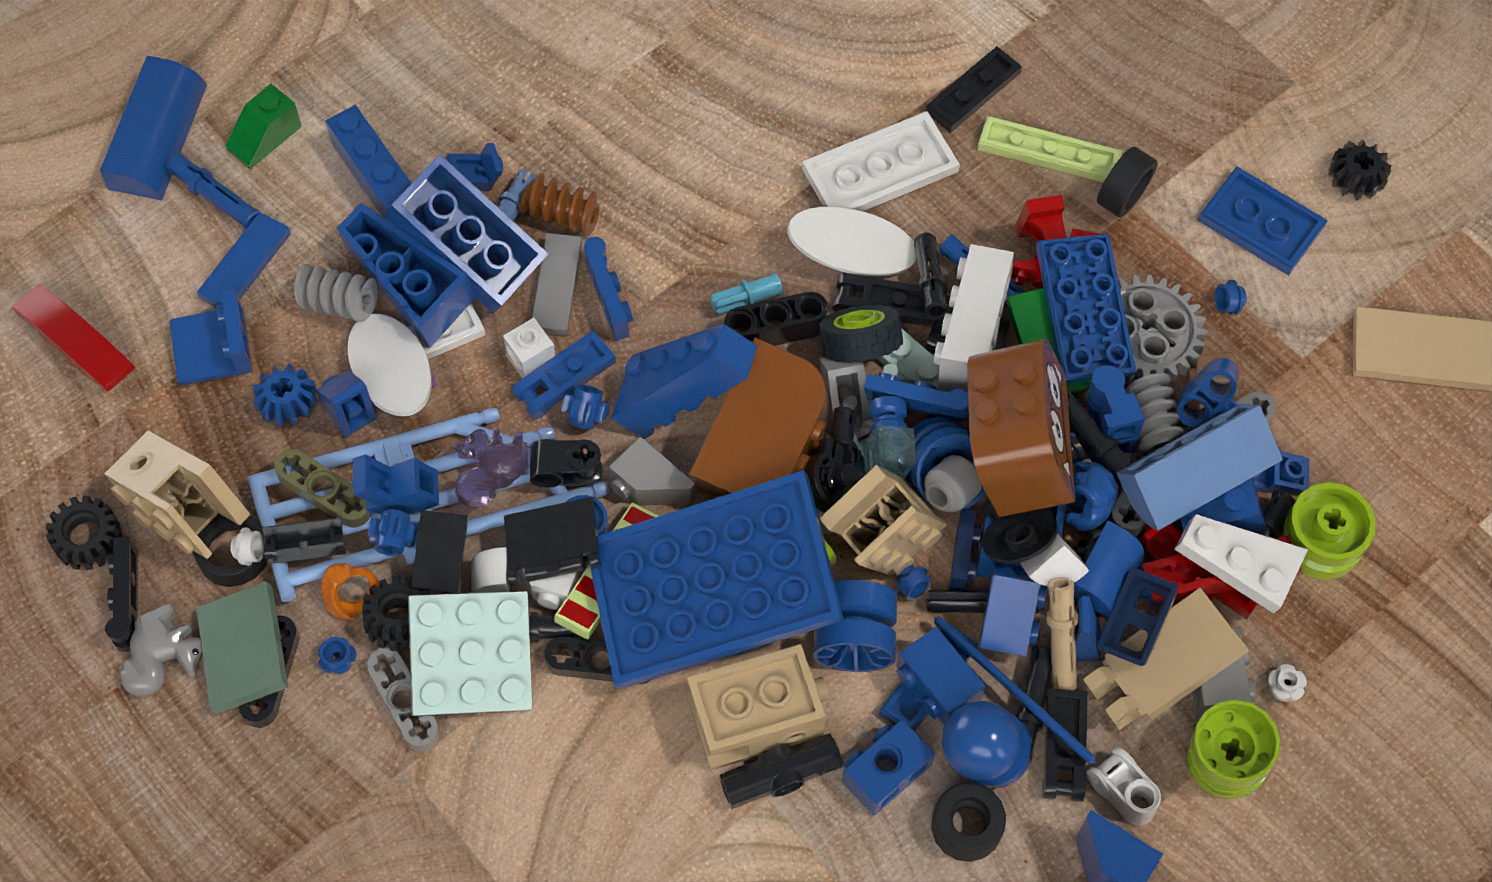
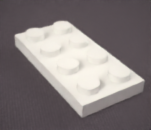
[802,111,960,211]

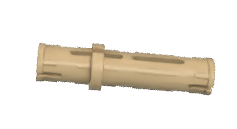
[1046,577,1078,690]

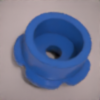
[1214,279,1247,315]
[896,565,932,600]
[318,637,356,674]

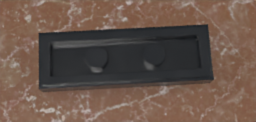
[926,46,1022,133]

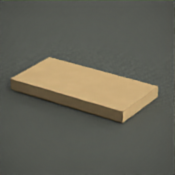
[1353,306,1492,392]

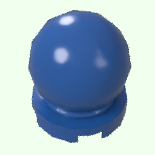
[942,701,1032,788]

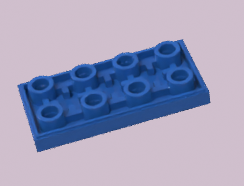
[1035,233,1136,383]

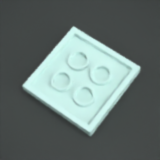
[408,592,532,716]

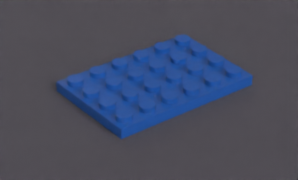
[588,470,844,689]

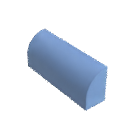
[1116,404,1283,530]

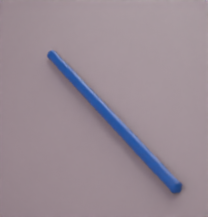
[934,616,1095,763]

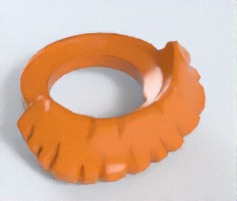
[321,563,379,621]

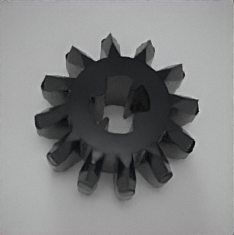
[1328,139,1392,201]

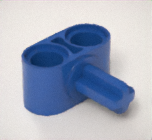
[1177,358,1239,428]

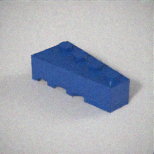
[337,203,477,349]
[611,324,757,439]

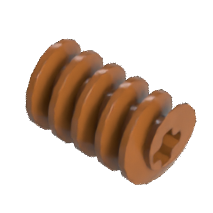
[520,173,599,237]

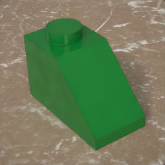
[226,83,302,170]

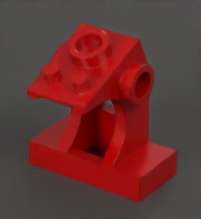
[1011,195,1067,289]

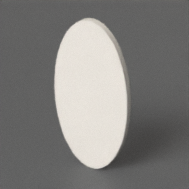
[787,207,917,276]
[348,314,432,416]

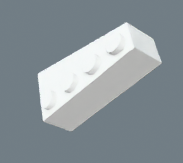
[934,244,1014,393]

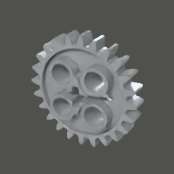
[1118,275,1207,383]

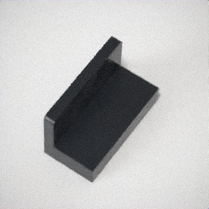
[412,510,468,594]

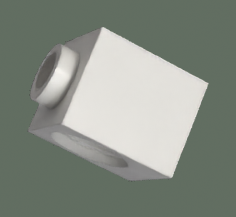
[503,318,555,379]

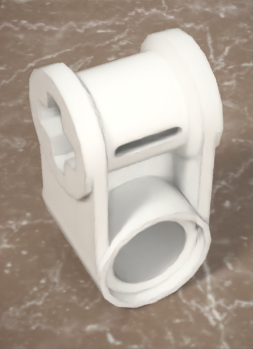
[1086,746,1161,826]

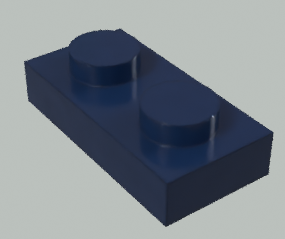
[949,508,982,590]

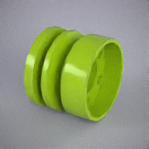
[1186,700,1281,799]

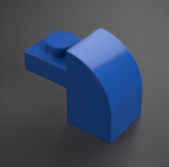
[352,454,439,515]

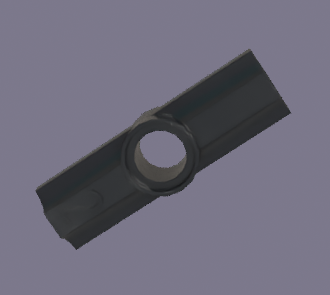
[719,733,843,809]

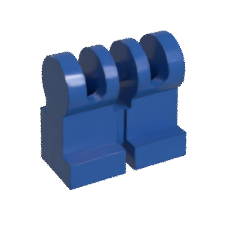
[1084,365,1145,454]

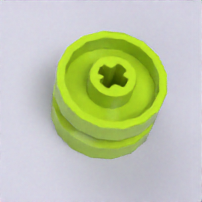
[1280,482,1376,580]

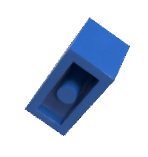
[316,370,377,438]

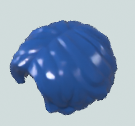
[1064,461,1119,531]

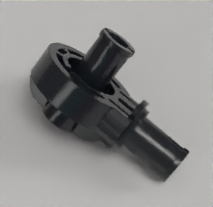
[804,406,866,513]

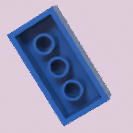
[385,154,548,314]

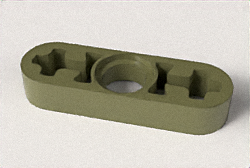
[274,449,372,528]

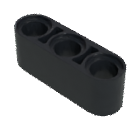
[724,292,828,346]

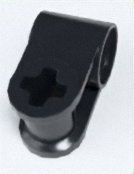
[529,439,603,488]

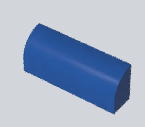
[100,55,207,200]

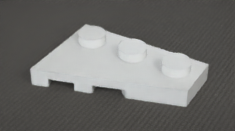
[1175,515,1308,614]

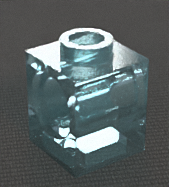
[863,425,916,478]

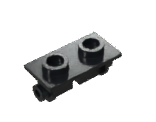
[263,517,346,564]

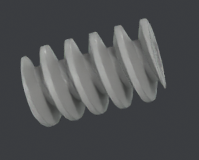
[294,264,378,322]
[1126,373,1184,456]

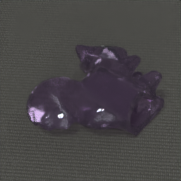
[454,429,529,508]

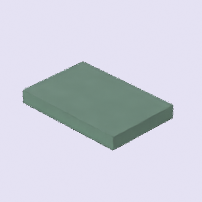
[196,581,288,714]

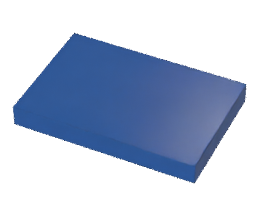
[1198,166,1328,276]

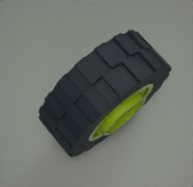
[819,305,903,362]

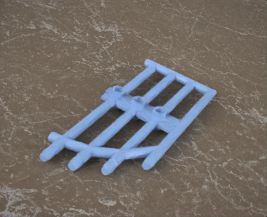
[247,408,610,602]

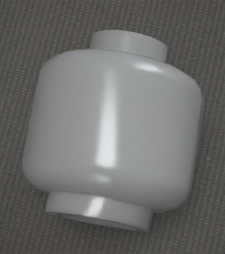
[924,455,982,513]

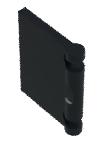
[504,497,602,585]

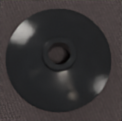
[982,509,1058,564]

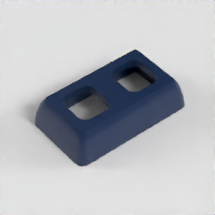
[1097,568,1178,666]

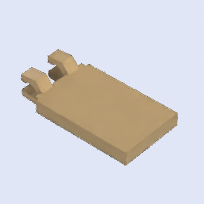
[1083,588,1249,730]

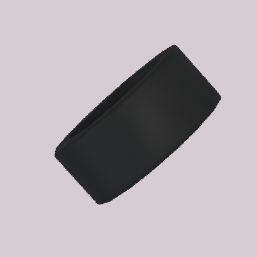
[1097,146,1158,218]
[193,513,268,587]

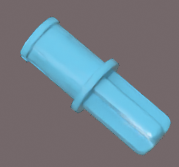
[710,273,783,314]

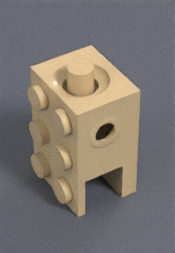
[104,431,250,559]
[819,465,947,576]
[687,644,829,771]

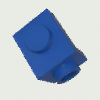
[445,143,503,191]

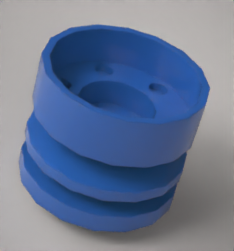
[899,416,986,509]

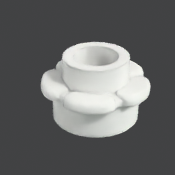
[231,528,264,566]
[1268,664,1307,702]

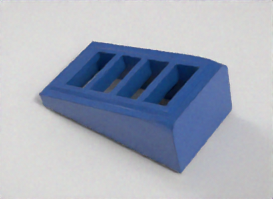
[1075,596,1101,661]

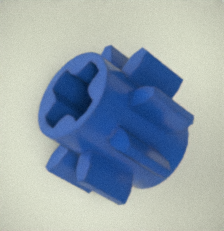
[561,385,610,429]
[368,509,417,557]

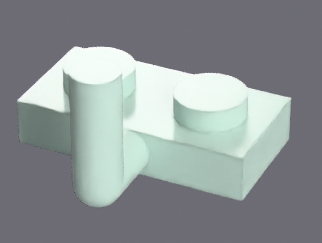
[877,329,940,390]

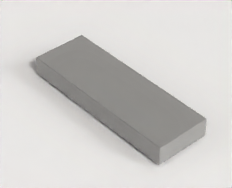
[532,233,582,336]

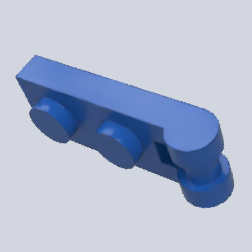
[584,237,633,341]
[511,331,616,420]
[864,373,969,421]

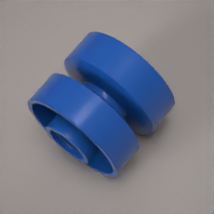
[813,580,897,672]

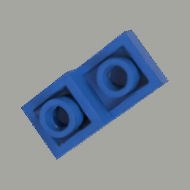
[1253,451,1309,494]

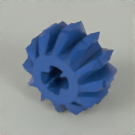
[253,363,317,428]

